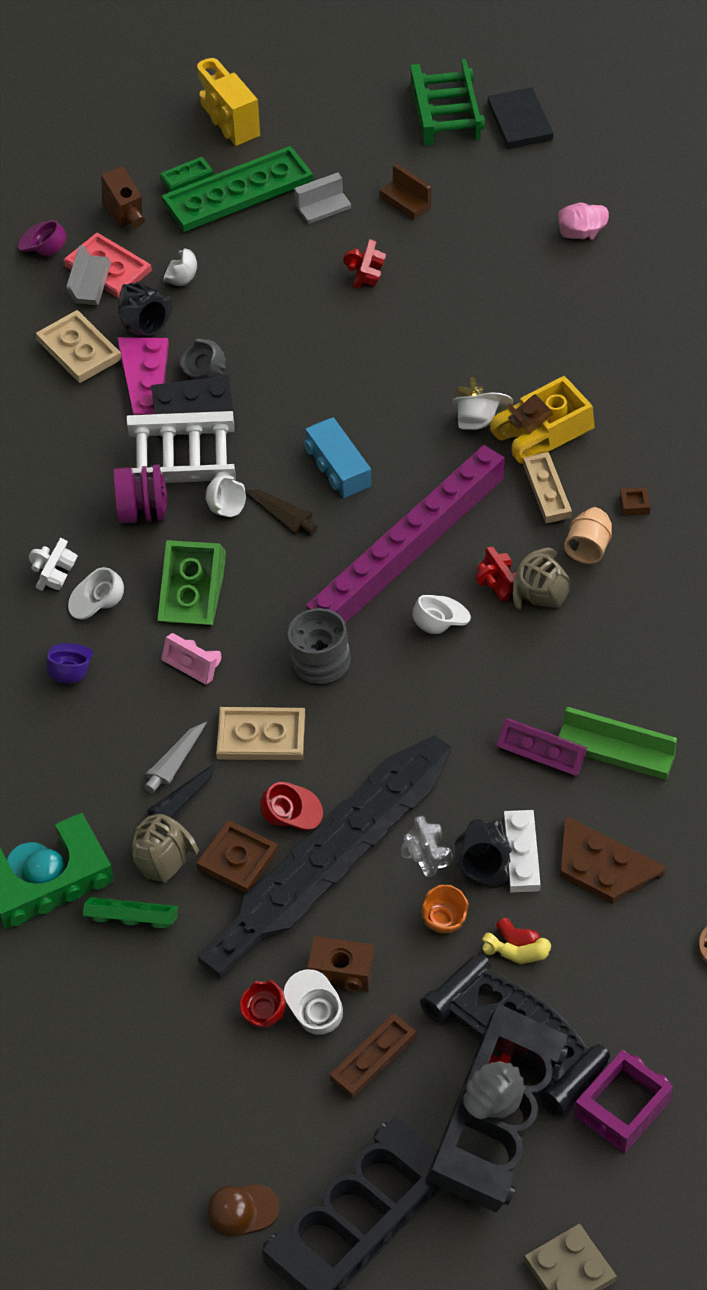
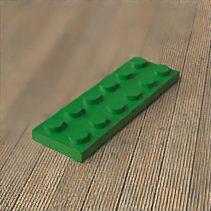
[162,146,314,232]

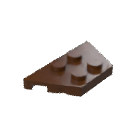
[561,816,667,904]

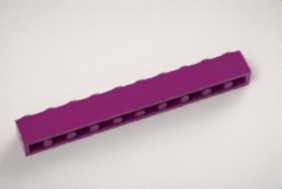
[306,445,505,624]

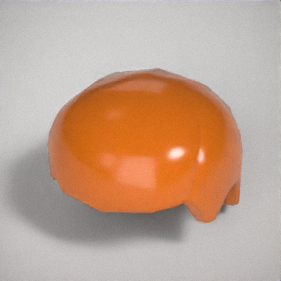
[421,885,469,934]

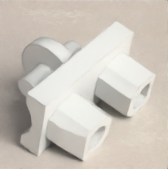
[29,538,78,591]

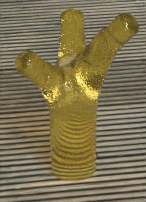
[458,377,484,396]

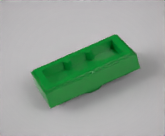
[160,157,214,192]

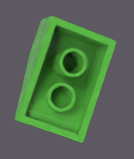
[158,540,226,626]

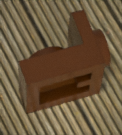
[506,394,553,434]

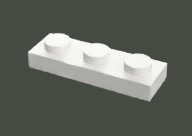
[504,810,540,893]

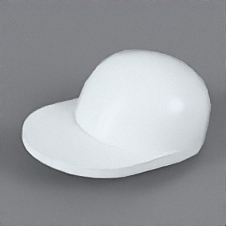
[68,567,124,620]
[412,595,471,634]
[284,969,343,1035]

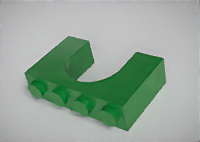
[0,813,114,929]

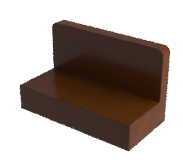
[379,164,431,220]

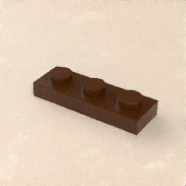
[329,1013,417,1099]

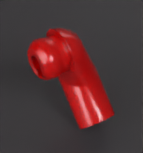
[496,918,540,947]

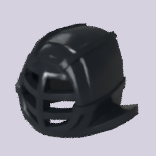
[118,281,173,336]
[454,819,512,887]

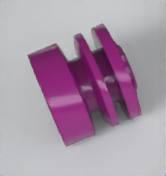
[114,464,168,524]

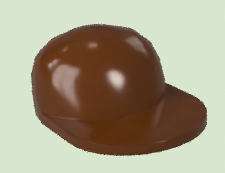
[208,1184,280,1237]

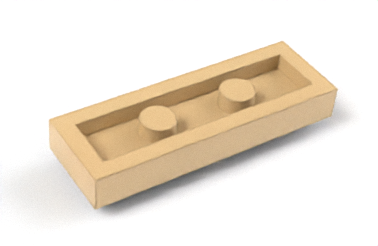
[523,452,572,523]

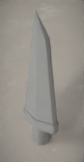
[144,721,208,793]

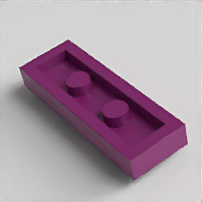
[496,718,588,776]

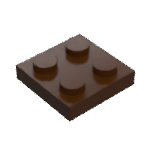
[196,820,279,894]

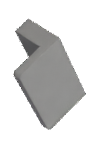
[294,172,351,224]
[66,245,111,306]

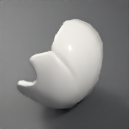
[163,248,197,286]
[205,475,246,517]

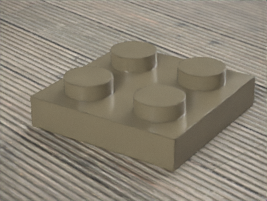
[524,1223,617,1290]

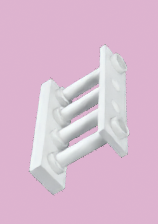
[127,411,236,483]

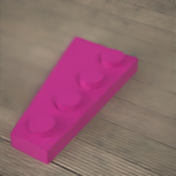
[117,337,169,415]

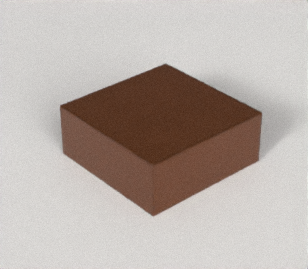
[620,487,650,516]

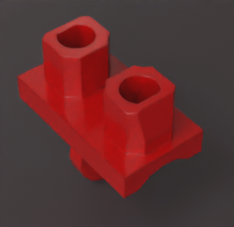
[343,239,386,289]
[475,547,516,601]

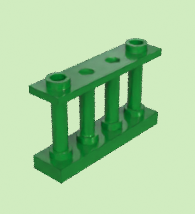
[410,59,485,146]

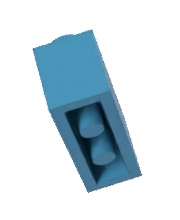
[304,417,372,498]

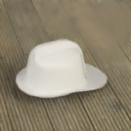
[452,393,513,430]

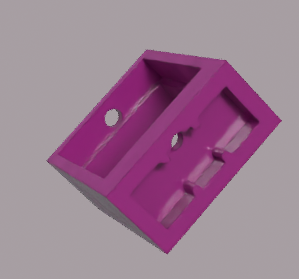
[574,1049,673,1154]

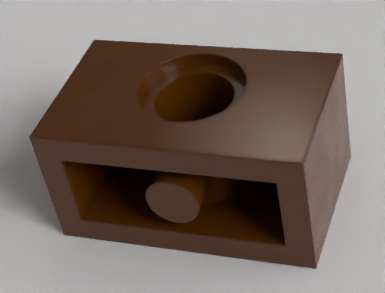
[307,936,375,992]

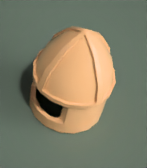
[564,507,612,564]

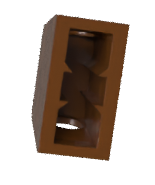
[101,166,145,228]

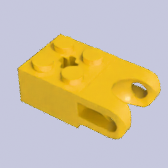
[197,58,260,146]
[490,376,595,464]

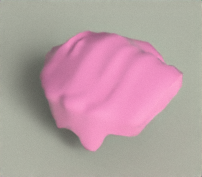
[558,202,609,240]

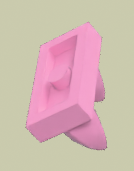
[161,633,221,685]

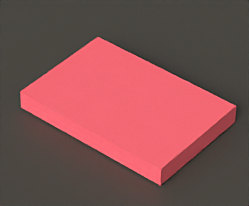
[63,233,152,299]

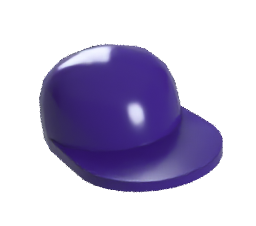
[47,643,93,684]

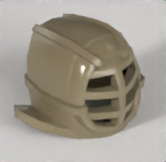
[513,547,570,610]
[132,814,199,883]

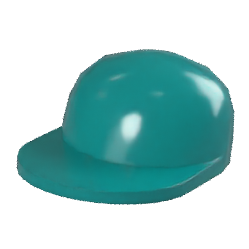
[7,842,66,884]

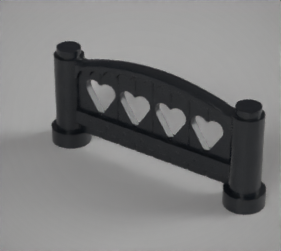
[420,954,610,1116]

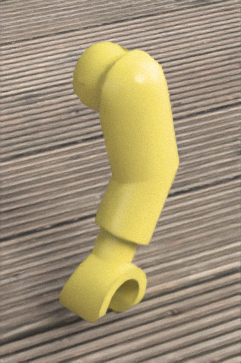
[482,933,551,965]

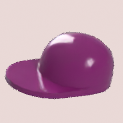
[18,220,67,256]

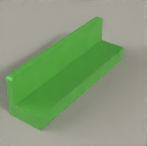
[559,707,677,780]

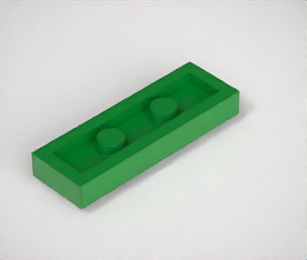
[83,897,178,928]

